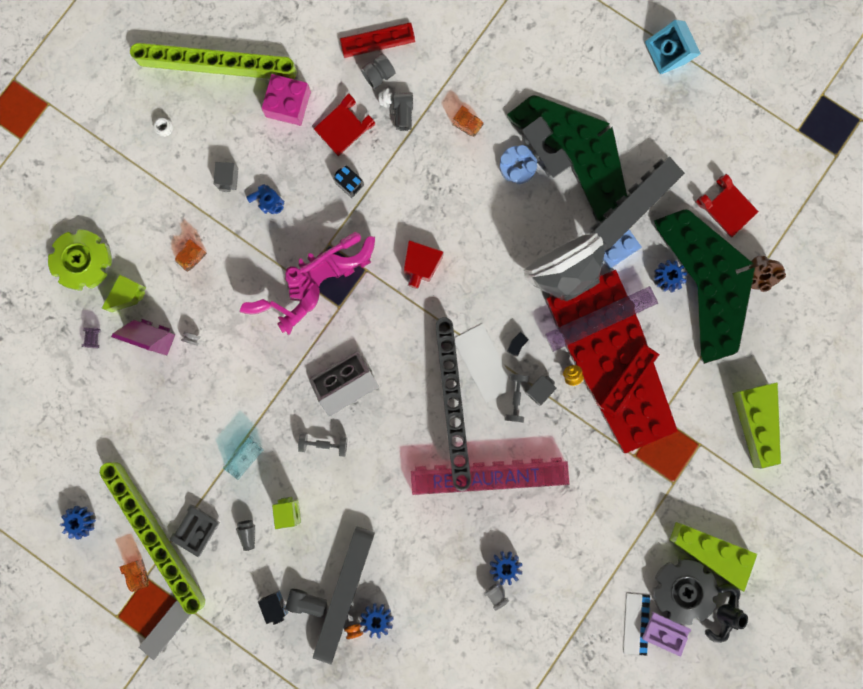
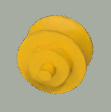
[563,365,584,386]

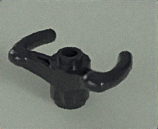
[705,584,748,643]

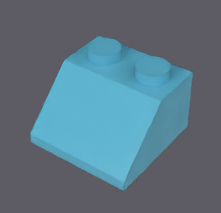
[645,20,701,74]

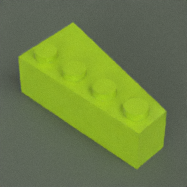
[732,382,781,469]
[669,522,757,592]

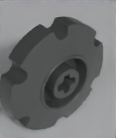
[652,559,719,625]

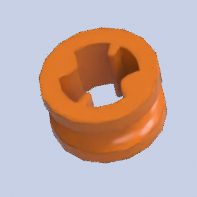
[344,623,364,639]

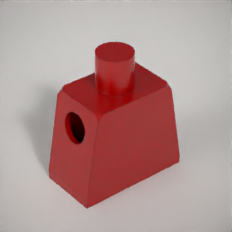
[404,240,444,289]

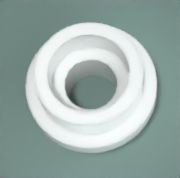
[379,88,394,108]
[154,118,173,137]

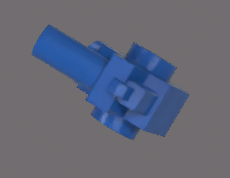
[246,184,285,214]

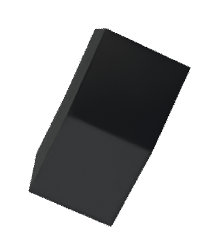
[507,331,529,357]

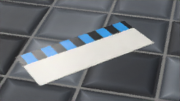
[623,593,650,656]

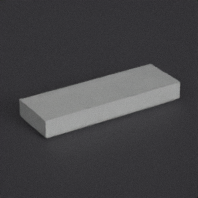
[138,600,191,660]

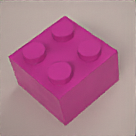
[262,74,311,126]

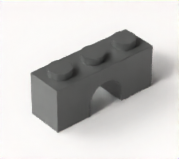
[522,117,574,178]

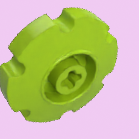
[48,229,112,291]

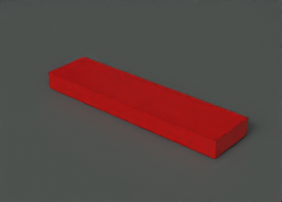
[340,22,415,58]
[599,343,660,418]

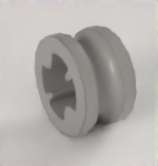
[181,332,200,346]

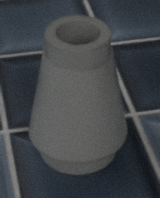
[236,520,255,551]

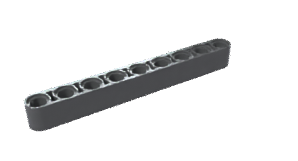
[436,317,471,491]

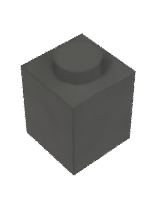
[213,162,238,192]
[525,375,557,406]

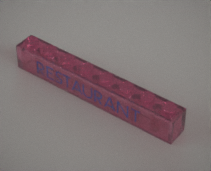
[411,457,570,495]

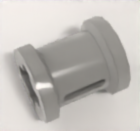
[484,583,509,611]

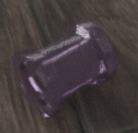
[81,328,101,349]

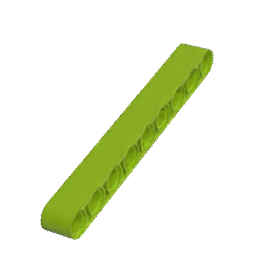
[130,43,297,79]
[99,462,205,614]

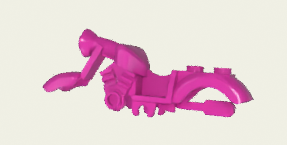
[240,232,375,335]

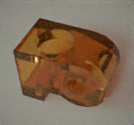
[453,105,484,137]
[175,239,207,272]
[119,558,149,592]

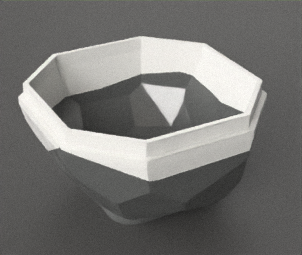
[523,233,605,301]

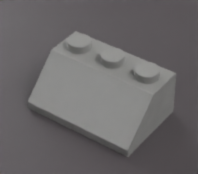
[309,351,379,416]

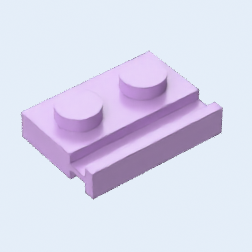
[642,612,691,657]

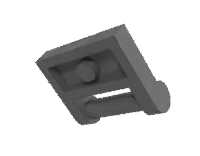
[170,504,220,557]

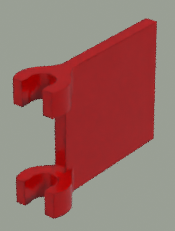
[314,94,376,157]
[695,174,759,238]

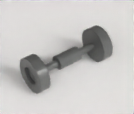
[505,374,529,423]
[298,433,348,457]

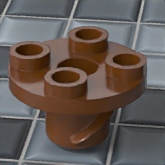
[748,256,786,292]

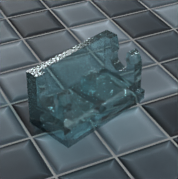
[223,435,264,480]

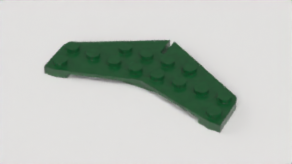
[507,95,627,222]
[654,209,755,364]

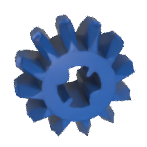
[653,260,687,293]
[60,506,96,540]
[489,551,523,585]
[360,603,394,639]

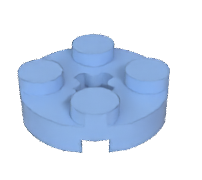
[500,145,537,184]

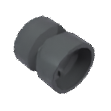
[361,53,396,89]

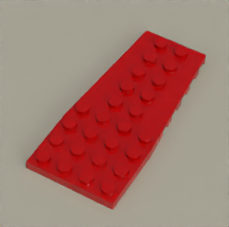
[546,270,678,453]

